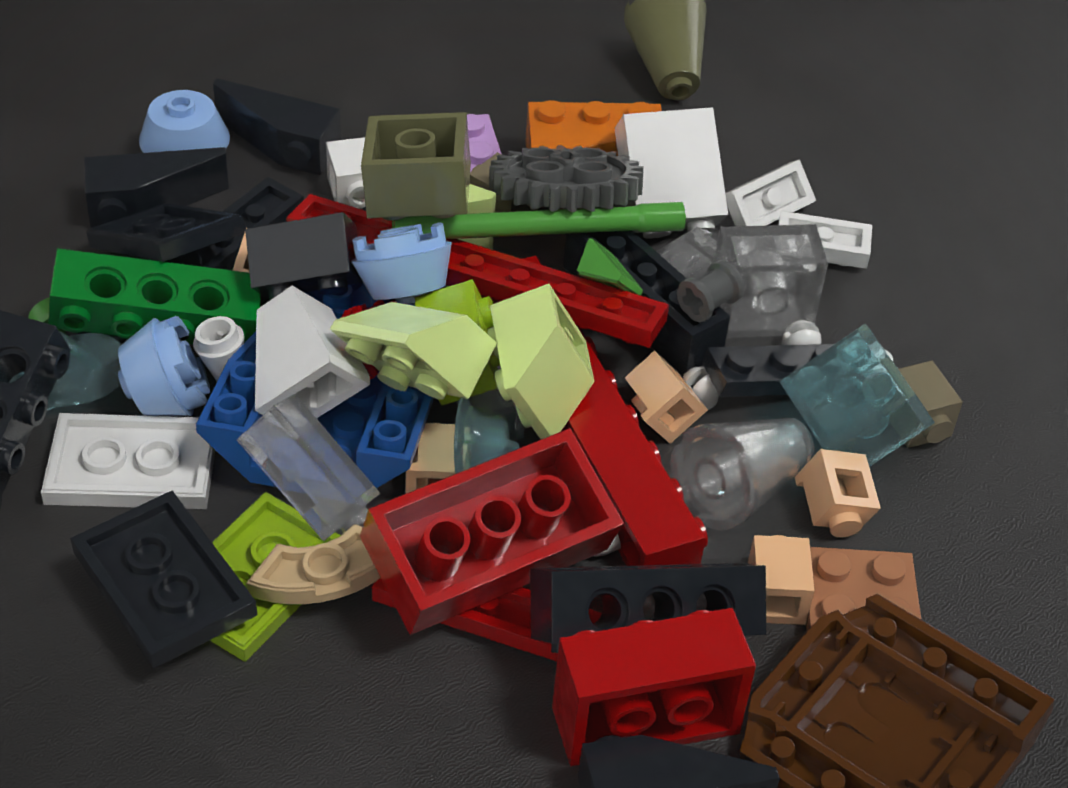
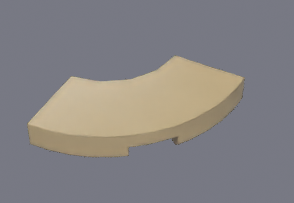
[246,524,381,604]

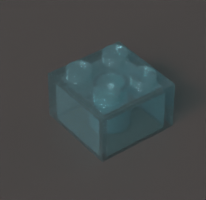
[780,323,935,467]

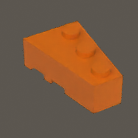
[525,100,662,156]

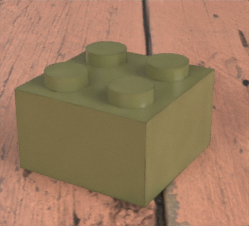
[361,112,471,220]

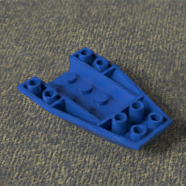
[196,283,433,500]

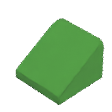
[577,238,643,295]

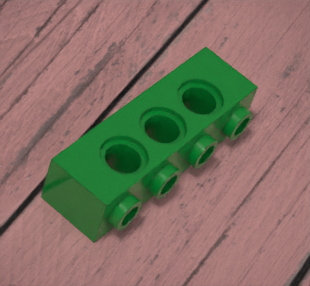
[48,248,260,345]

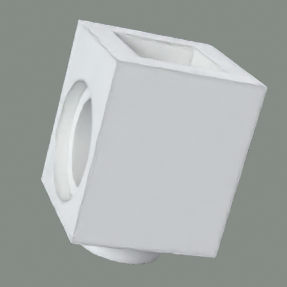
[326,137,366,209]

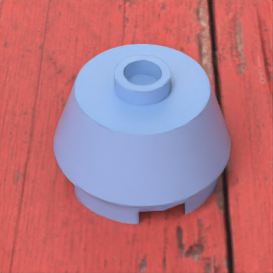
[139,90,230,153]
[351,222,452,304]
[118,316,210,416]

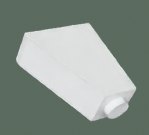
[255,286,370,432]

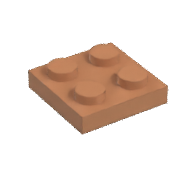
[806,547,921,631]

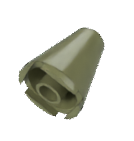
[624,0,707,100]

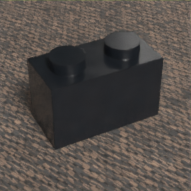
[245,212,363,301]

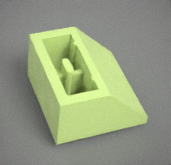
[488,283,595,439]
[330,302,497,400]

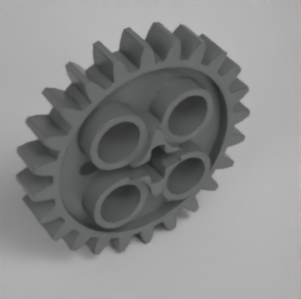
[489,145,644,212]

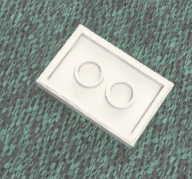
[41,413,215,509]

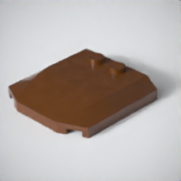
[740,594,1055,788]

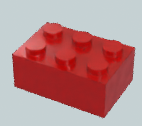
[552,607,756,766]

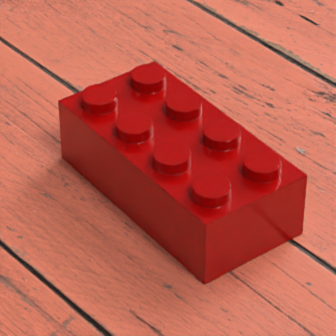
[360,428,624,635]

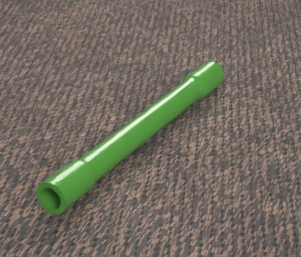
[392,202,686,239]

